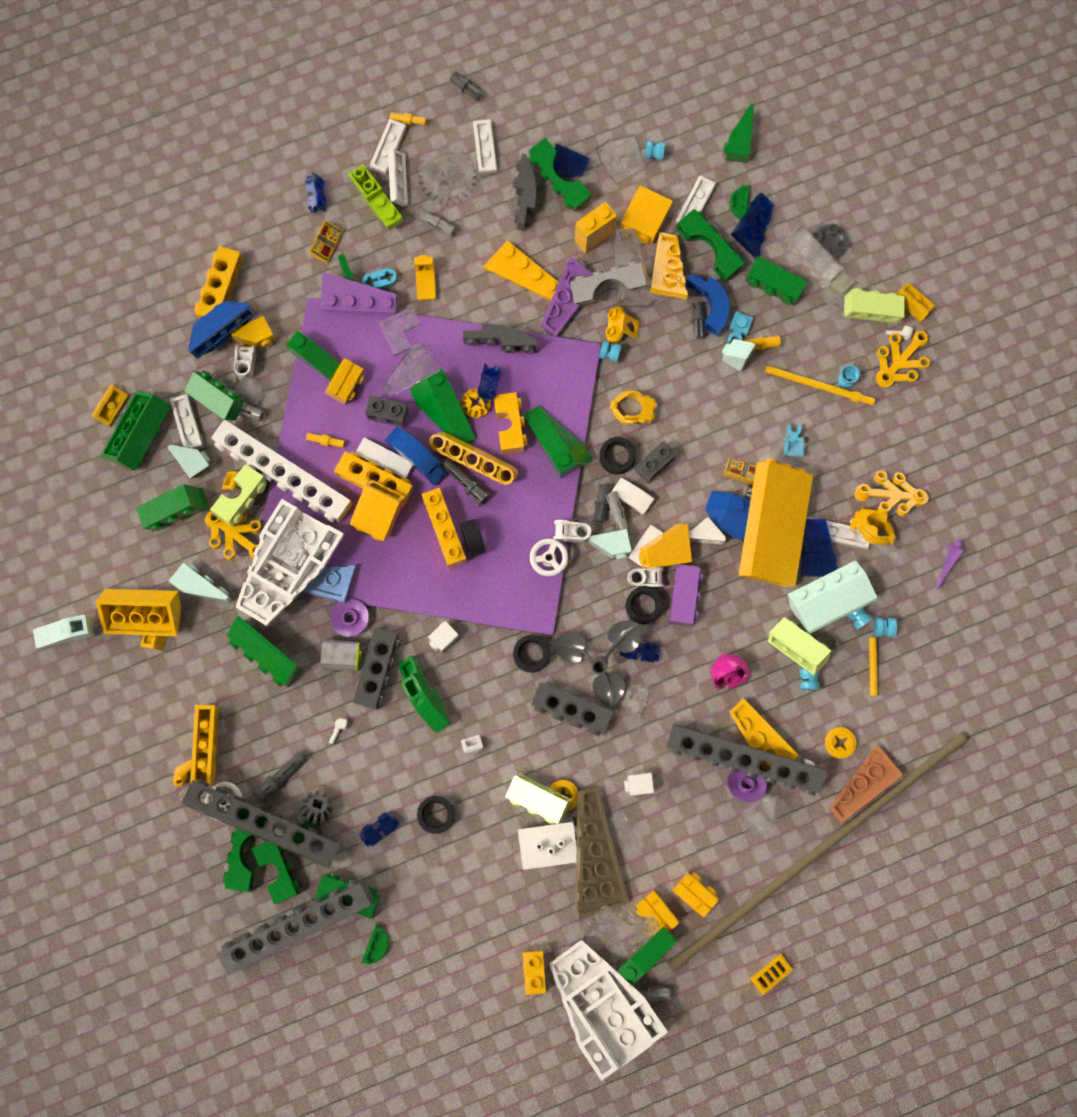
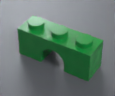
[252,842,300,905]

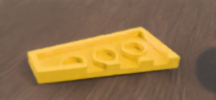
[483,241,559,302]
[729,698,799,774]

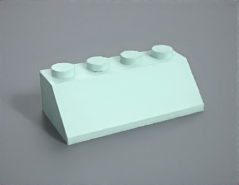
[788,561,878,634]

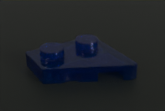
[553,144,590,178]

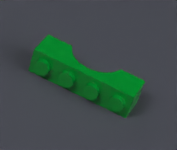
[528,137,592,212]
[675,209,744,282]
[223,810,265,892]

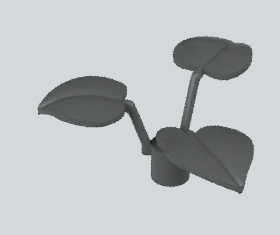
[551,621,640,708]

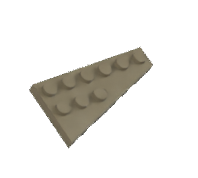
[575,787,629,920]

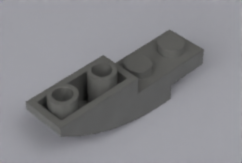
[513,153,536,231]
[463,323,538,354]

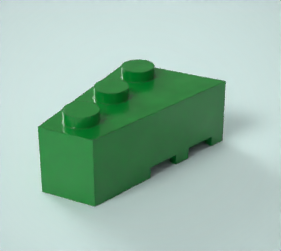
[136,484,210,531]

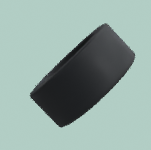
[599,437,636,475]
[460,519,486,558]
[625,586,663,625]
[513,635,550,673]
[417,796,455,834]

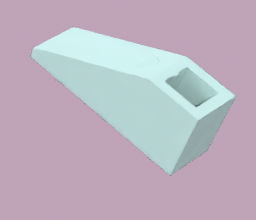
[169,563,232,603]
[33,614,95,649]

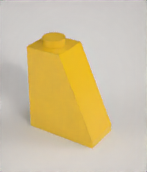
[639,523,692,568]

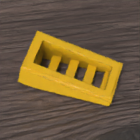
[749,953,793,995]

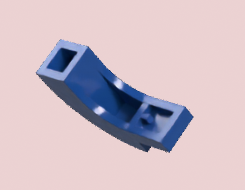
[685,273,729,337]
[384,427,447,486]

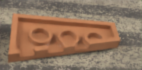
[829,744,903,824]

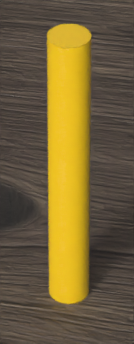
[869,638,878,696]

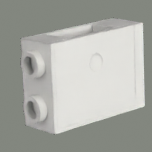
[518,822,577,870]

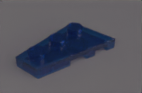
[730,192,774,259]
[802,518,838,577]

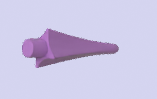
[936,540,964,589]

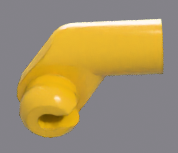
[173,759,192,787]

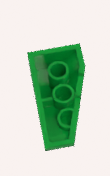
[409,368,476,443]
[522,406,593,479]

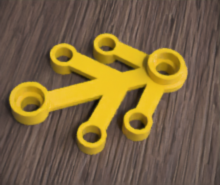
[875,331,930,388]
[854,470,928,517]
[205,511,262,561]

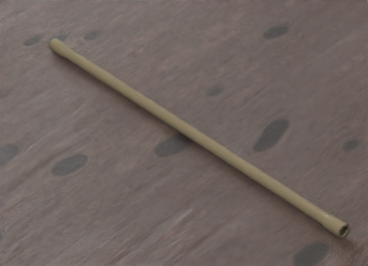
[667,733,968,973]

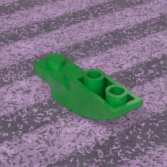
[398,656,452,733]

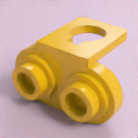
[605,306,640,343]

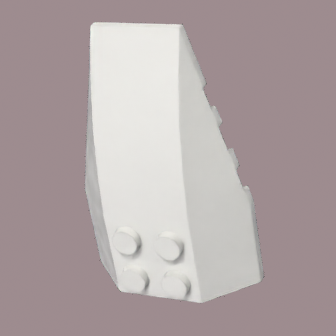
[236,499,345,626]
[549,940,668,1081]

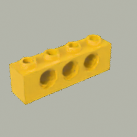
[194,246,243,319]
[334,452,414,509]
[422,488,467,569]
[190,705,219,786]

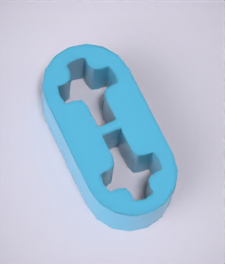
[362,268,397,290]

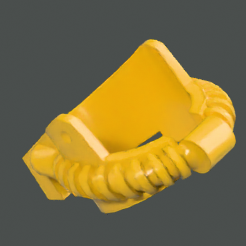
[610,390,657,425]
[849,508,896,545]

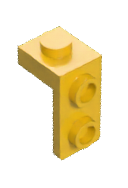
[414,255,436,301]

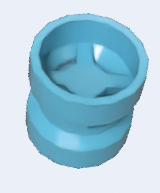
[645,140,665,161]
[599,340,622,363]
[838,365,860,388]
[846,607,873,630]
[873,618,897,637]
[800,669,820,690]

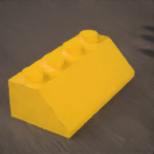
[96,589,181,636]

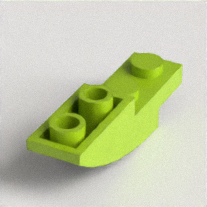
[348,164,404,231]

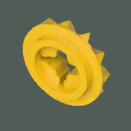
[461,388,491,418]
[824,727,856,759]
[549,780,578,811]

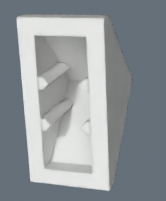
[689,517,726,545]

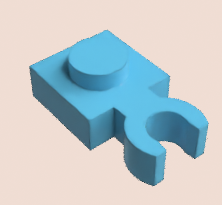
[727,312,753,344]
[783,424,804,458]

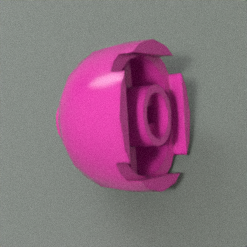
[710,653,751,690]

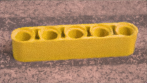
[429,432,518,485]

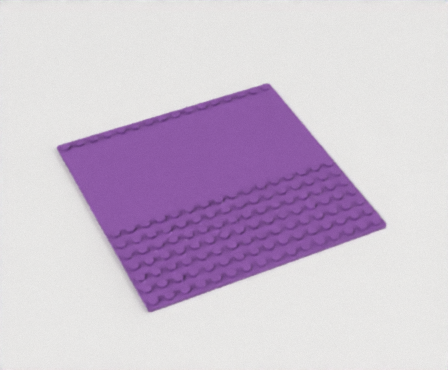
[258,298,600,635]

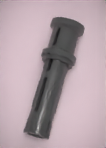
[441,458,491,507]
[254,751,307,803]

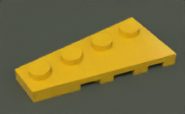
[650,232,688,300]

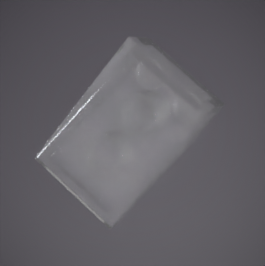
[381,344,440,397]

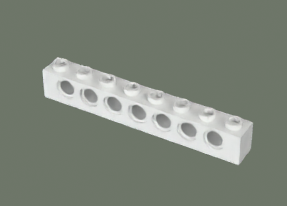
[211,420,352,523]

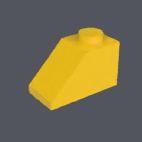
[230,316,276,349]

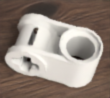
[234,344,257,382]
[553,520,591,543]
[627,567,664,587]

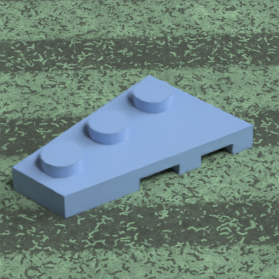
[301,565,356,603]

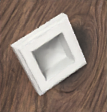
[461,735,483,755]

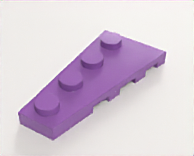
[540,256,593,337]
[321,272,397,313]

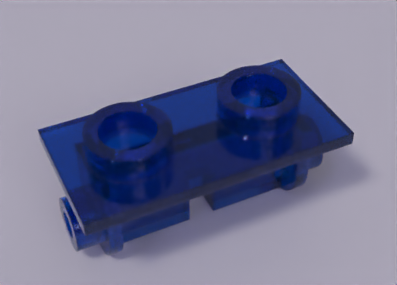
[305,172,327,213]
[477,363,502,405]
[620,642,660,663]
[359,811,400,847]

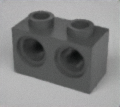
[365,396,409,428]
[635,441,677,484]

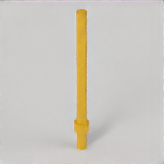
[765,365,875,406]

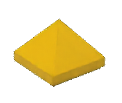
[222,471,239,490]

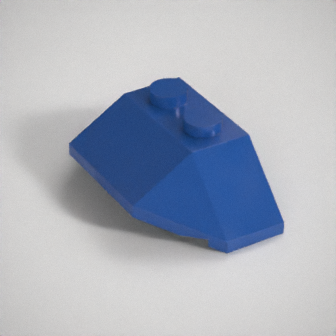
[188,301,257,359]
[705,491,751,541]

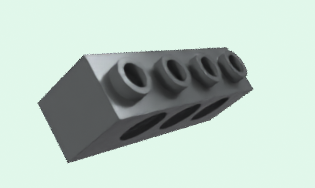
[353,627,401,710]
[531,682,613,736]

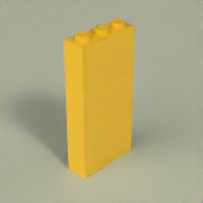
[738,459,813,587]

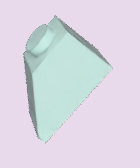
[721,339,755,372]
[168,445,210,478]
[588,529,631,560]

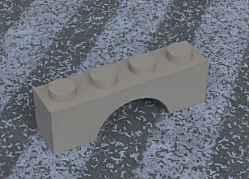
[570,261,650,306]

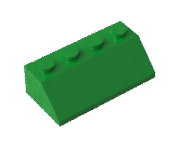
[100,391,171,471]
[226,615,302,688]

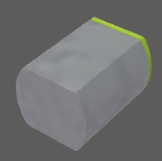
[320,640,364,671]

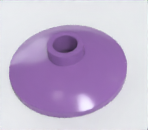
[330,598,369,637]
[727,769,767,803]

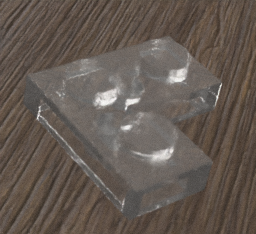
[378,307,420,357]

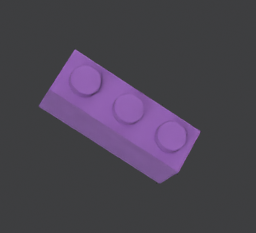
[669,564,703,627]

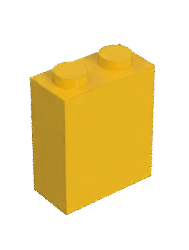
[619,186,673,245]
[575,202,617,254]
[350,480,406,541]

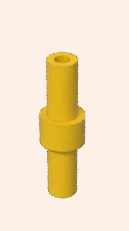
[390,113,427,125]
[306,433,345,448]

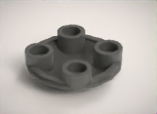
[810,223,847,260]

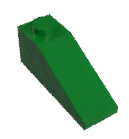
[723,104,754,163]
[286,330,340,381]
[617,926,677,985]

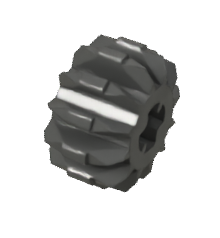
[298,791,333,826]

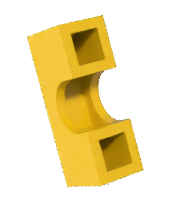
[494,392,527,455]

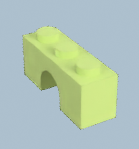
[210,464,267,527]

